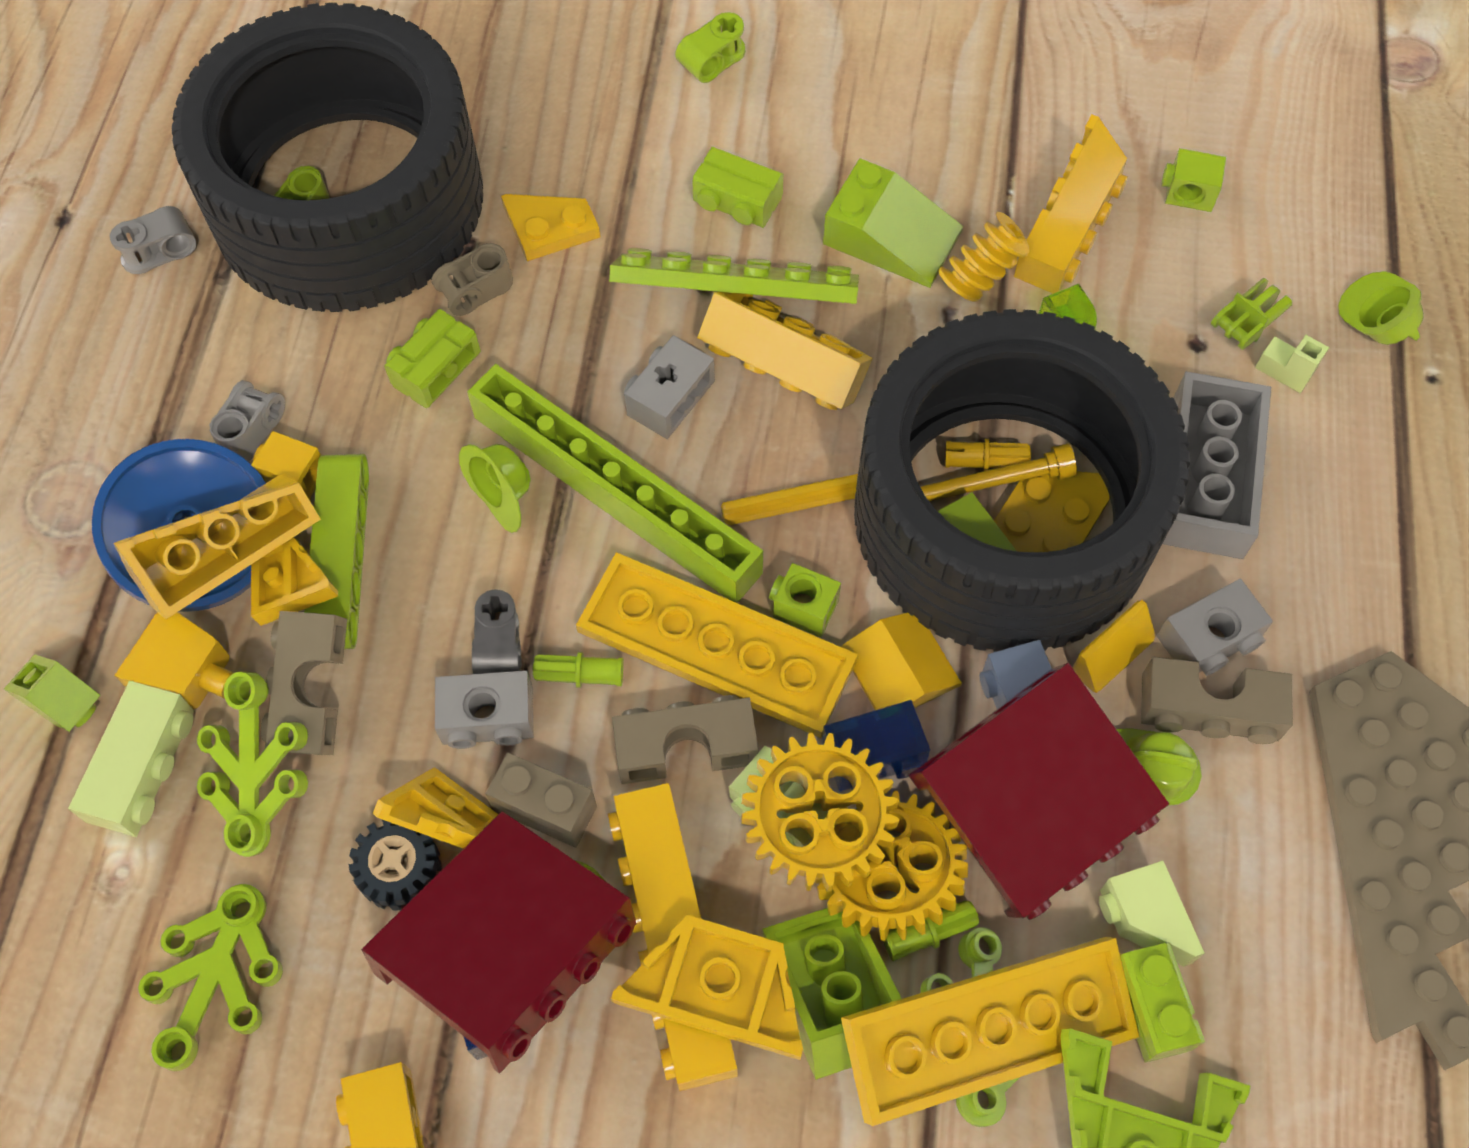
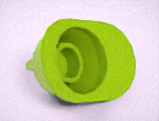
[1338,271,1424,345]
[459,444,531,533]
[1116,728,1202,805]

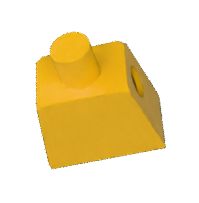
[114,612,234,709]

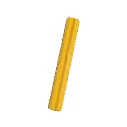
[721,474,858,525]

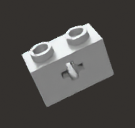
[624,335,715,440]

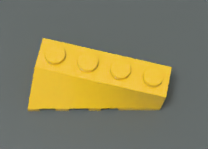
[1014,114,1128,295]
[697,292,873,410]
[113,474,321,619]

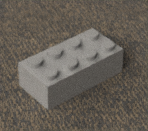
[1163,371,1271,559]

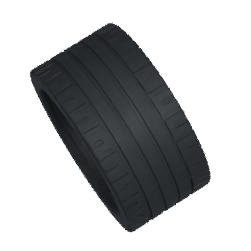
[172,3,484,312]
[854,309,1190,652]

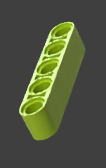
[304,454,369,649]

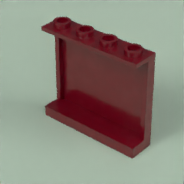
[908,663,1169,920]
[361,811,637,1074]

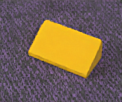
[1072,599,1155,693]

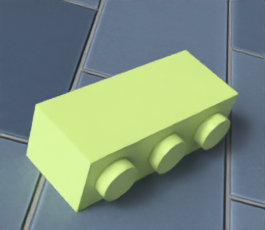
[68,680,194,837]

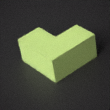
[1255,335,1329,393]

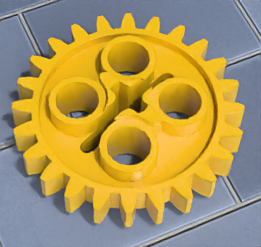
[741,732,899,892]
[814,791,968,941]

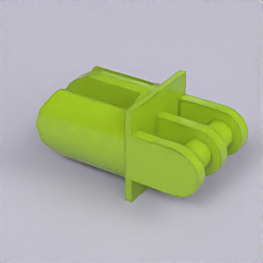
[1211,278,1292,350]

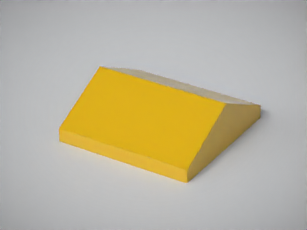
[840,612,962,724]

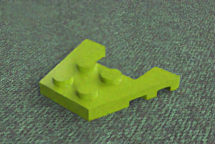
[1060,1028,1250,1148]

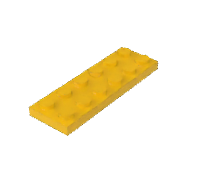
[576,552,858,738]
[841,937,1139,1126]

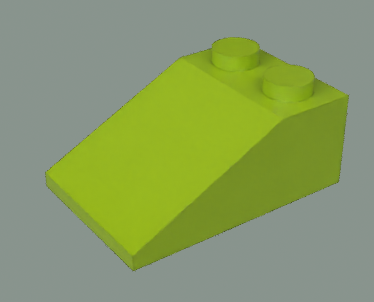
[823,158,963,288]
[762,908,902,1080]

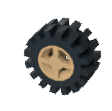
[348,820,442,911]

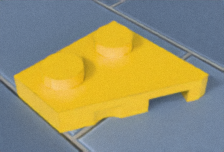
[501,194,601,262]
[251,537,338,626]
[373,767,498,849]

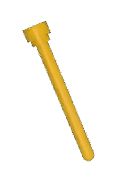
[920,443,1077,502]

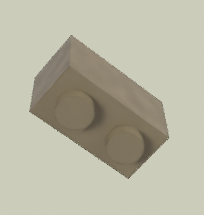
[485,753,597,848]

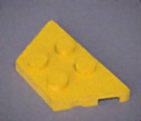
[994,471,1110,552]
[611,915,803,1060]

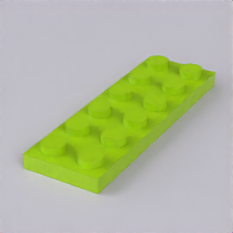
[609,248,859,304]

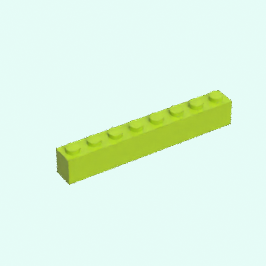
[467,363,763,603]

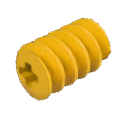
[938,212,1029,302]

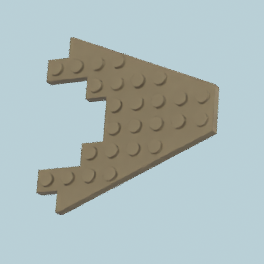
[1309,651,1469,1070]

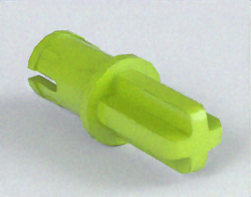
[533,652,624,688]
[883,901,979,962]

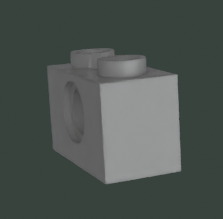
[1157,578,1273,676]
[435,671,534,749]

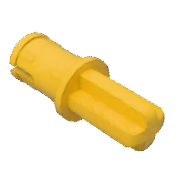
[945,438,1031,471]

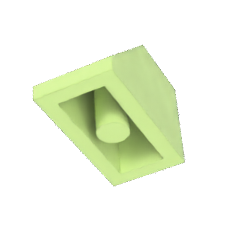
[1099,861,1205,967]

